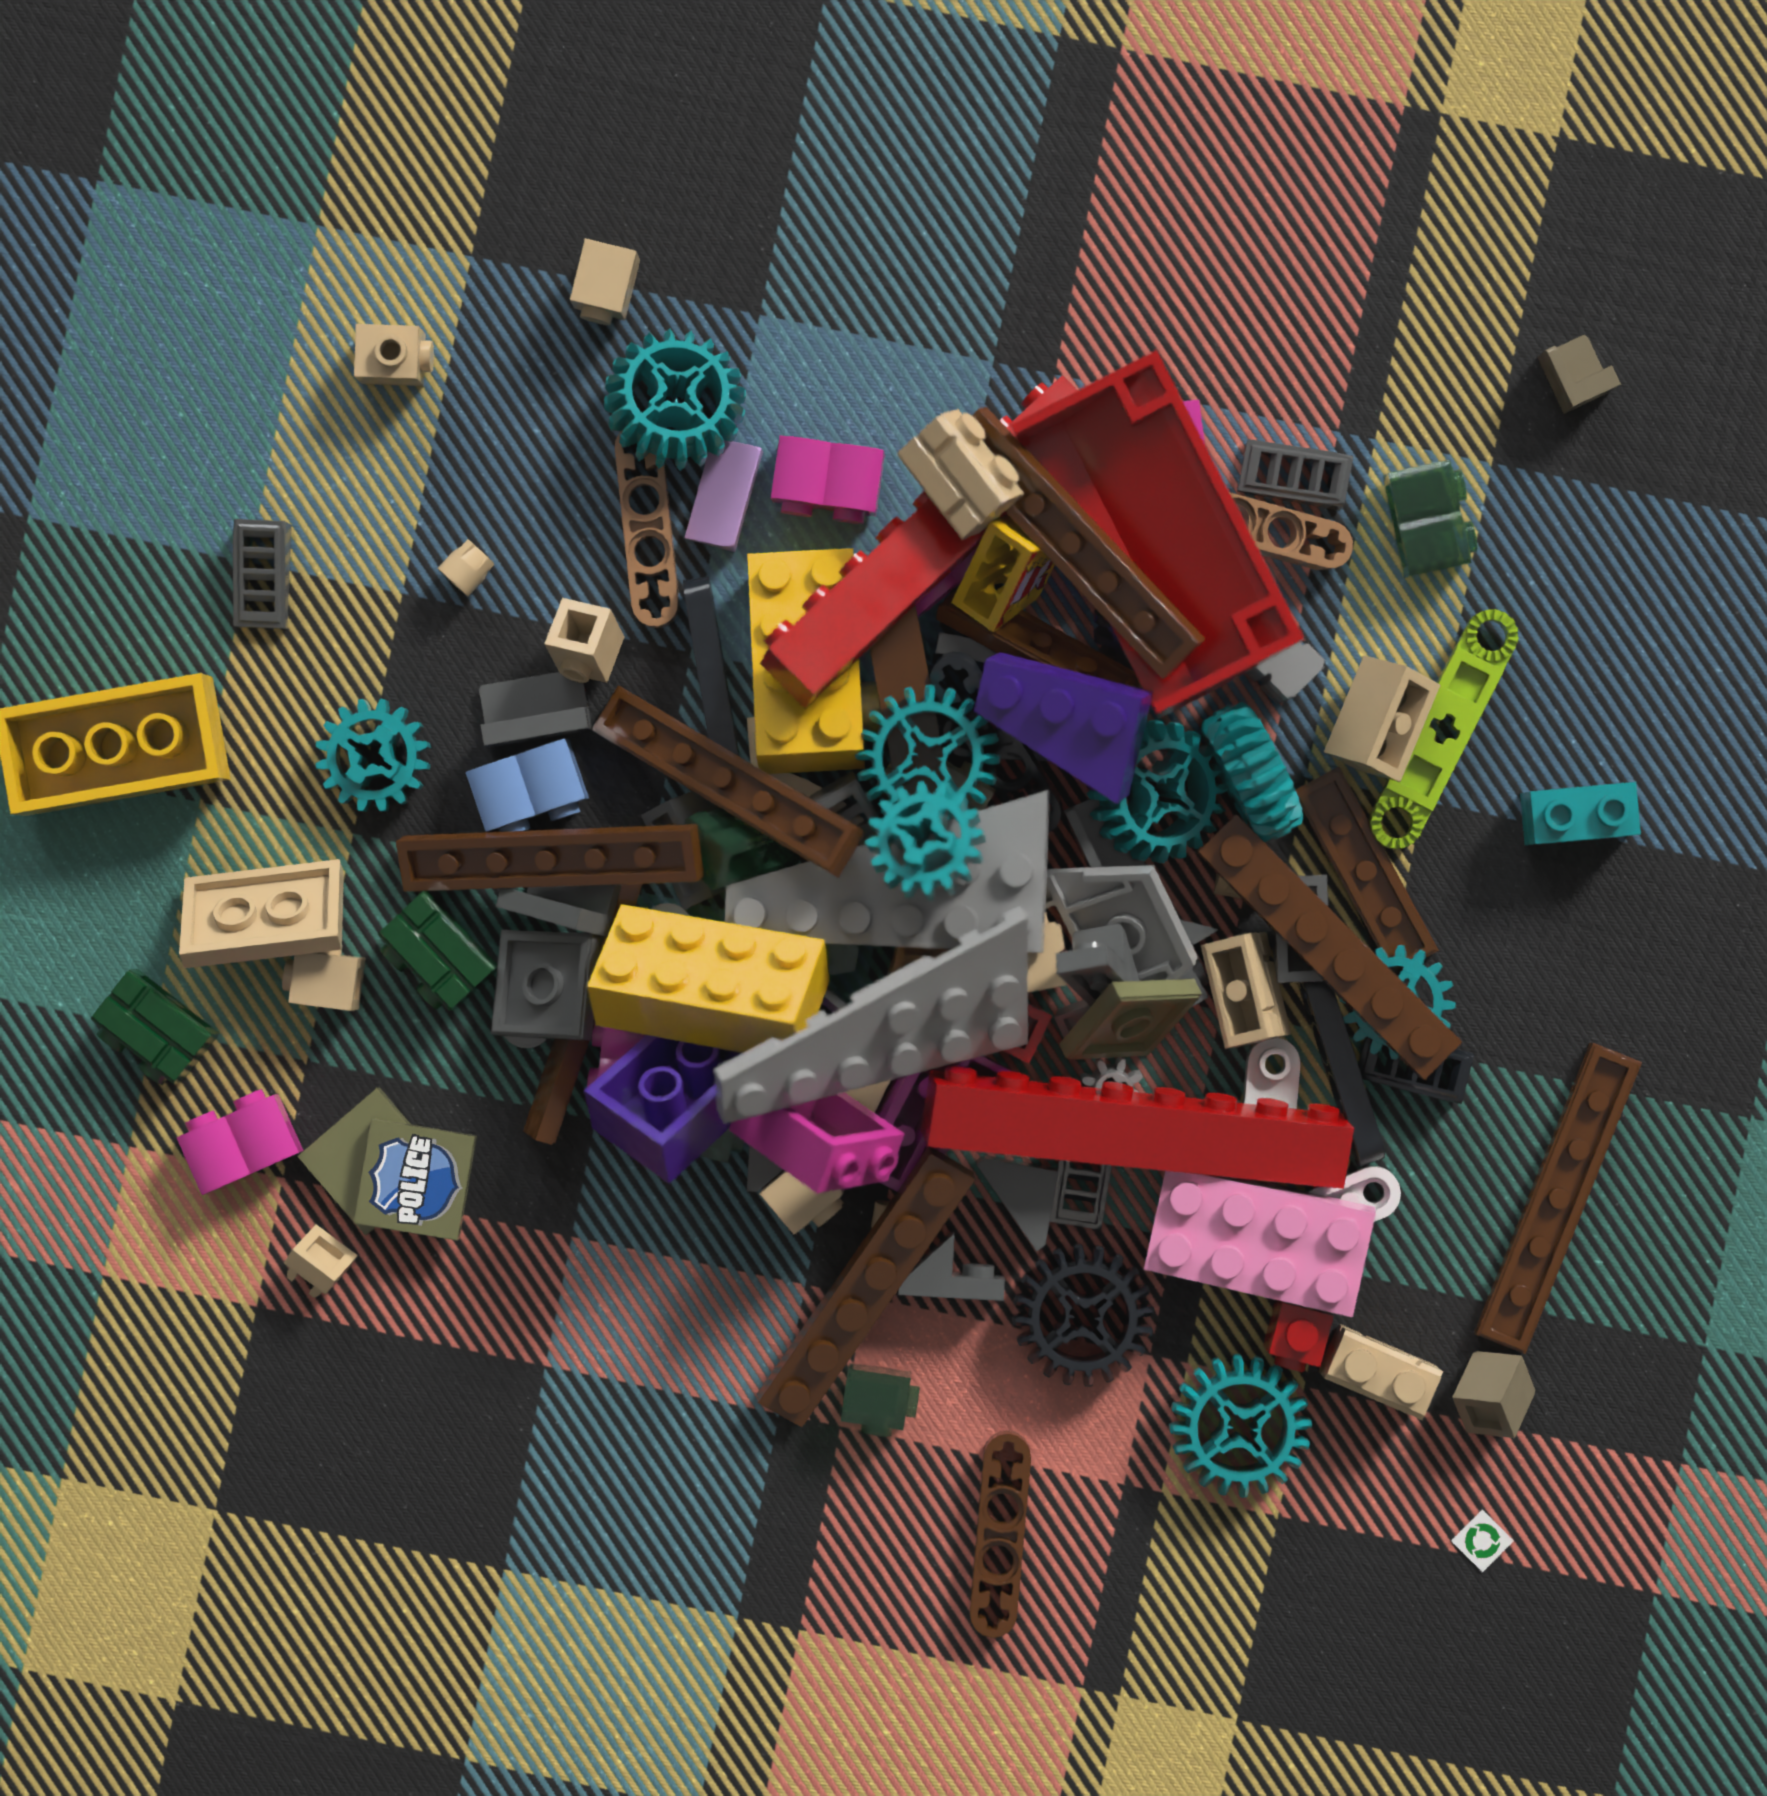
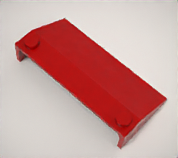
[1011,350,1304,719]

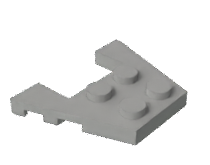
[1045,865,1198,1038]

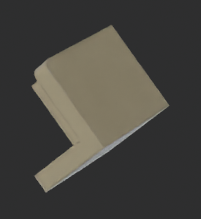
[1537,335,1621,414]
[1452,1351,1535,1438]

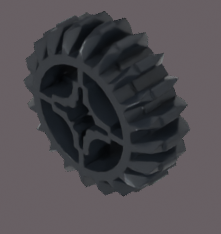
[1012,1244,1154,1387]

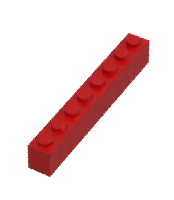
[760,375,1077,709]
[921,1065,1354,1189]

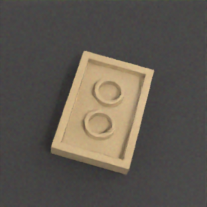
[179,859,344,968]

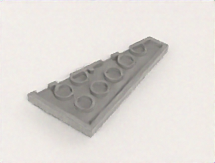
[725,791,1050,953]
[714,906,1028,1124]

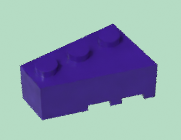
[974,652,1153,804]

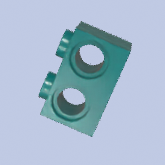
[1520,782,1641,845]

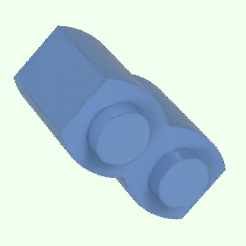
[466,739,589,832]

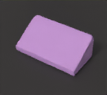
[685,441,763,552]

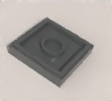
[491,930,602,1041]

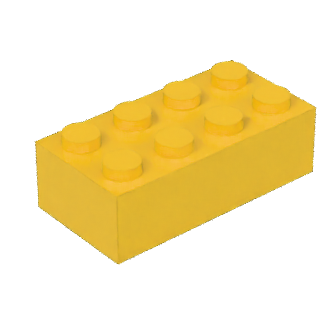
[747,548,865,774]
[0,673,231,816]
[587,904,830,1053]

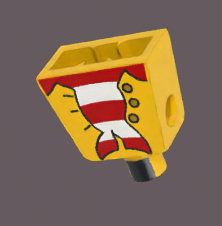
[951,515,1055,632]

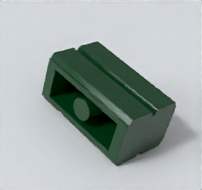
[377,891,498,1011]
[91,969,220,1085]

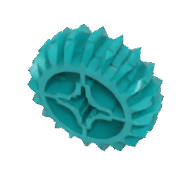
[603,328,746,471]
[855,685,1000,820]
[1201,702,1303,842]
[1086,720,1229,863]
[1169,1354,1312,1498]

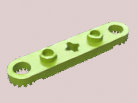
[1369,609,1519,849]

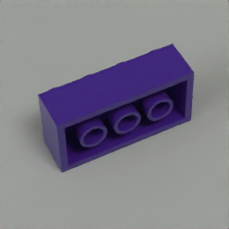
[584,1035,743,1184]

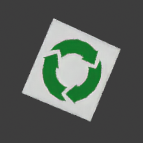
[1451,1510,1514,1572]

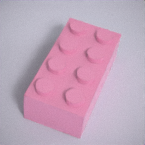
[1144,1171,1376,1317]

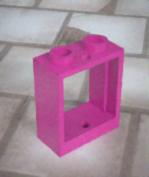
[729,1092,904,1193]

